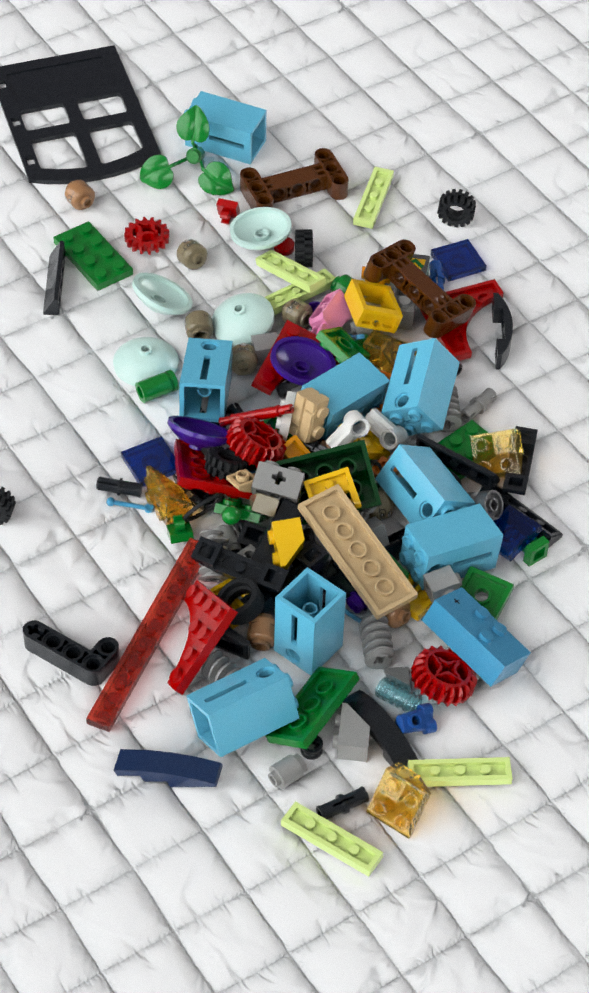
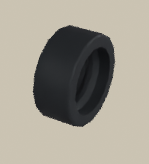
[218,578,265,625]

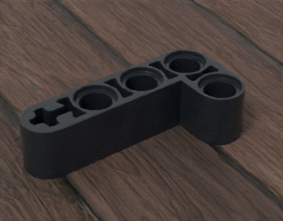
[23,620,120,686]

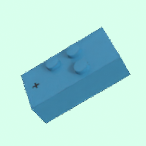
[422,587,531,687]

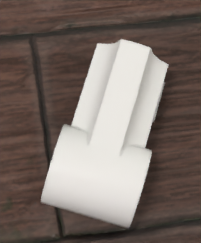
[365,408,408,450]
[325,410,370,448]

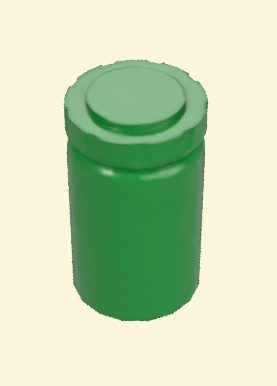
[135,370,179,403]

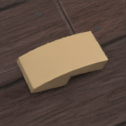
[226,469,278,493]

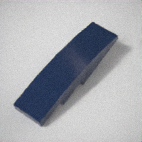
[114,749,223,787]

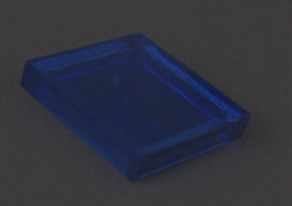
[430,239,487,282]
[121,436,176,487]
[493,505,543,562]

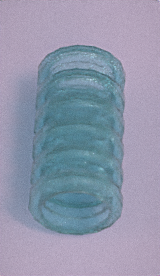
[375,677,423,712]

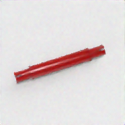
[218,404,294,427]

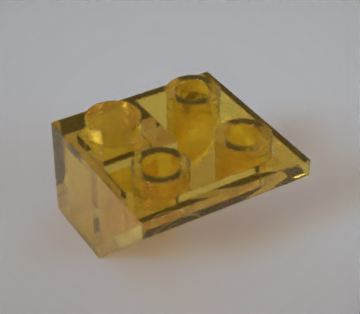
[363,330,417,373]
[470,429,523,478]
[144,465,193,525]
[366,762,431,839]

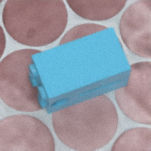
[184,91,267,165]
[179,338,233,422]
[381,338,460,436]
[301,352,390,441]
[375,444,475,523]
[399,503,503,590]
[274,567,346,675]
[186,658,299,757]

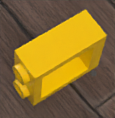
[344,279,403,333]

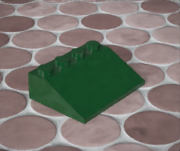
[276,440,382,525]

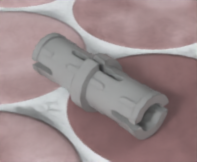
[460,388,497,423]

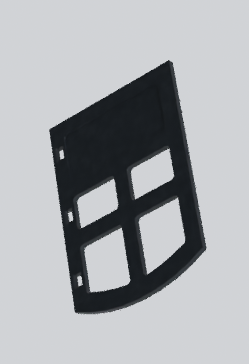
[0,45,161,184]

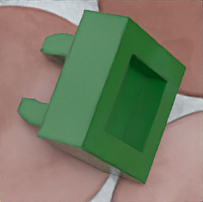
[166,514,194,544]
[520,535,549,567]

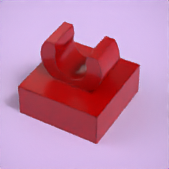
[216,198,240,225]

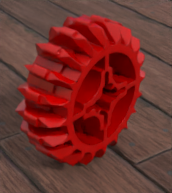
[226,416,287,468]
[410,645,477,707]

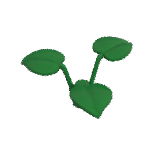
[140,105,234,195]

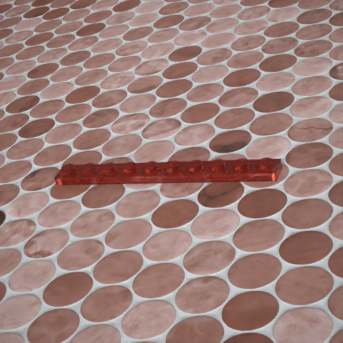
[86,538,201,732]

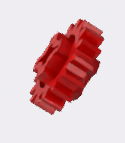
[124,217,169,255]

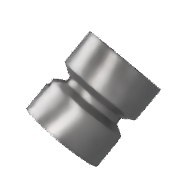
[467,490,503,520]

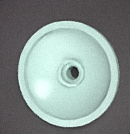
[230,207,292,250]
[132,273,193,315]
[212,293,275,347]
[113,337,179,386]

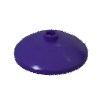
[270,336,336,386]
[167,415,228,451]

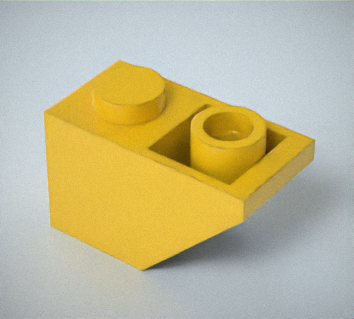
[267,517,305,570]

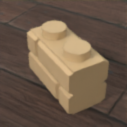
[288,388,329,444]

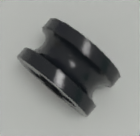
[300,735,323,760]

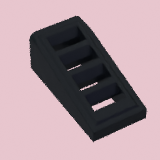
[215,627,250,660]

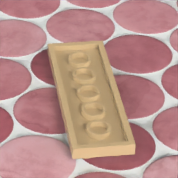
[297,484,418,620]

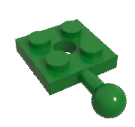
[316,327,372,363]
[214,497,269,525]
[460,566,514,620]

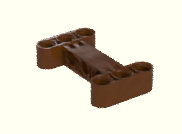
[240,148,349,209]
[363,239,476,339]

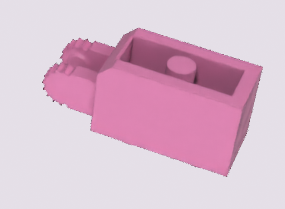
[309,289,352,335]

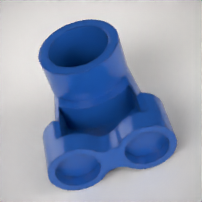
[395,703,437,734]

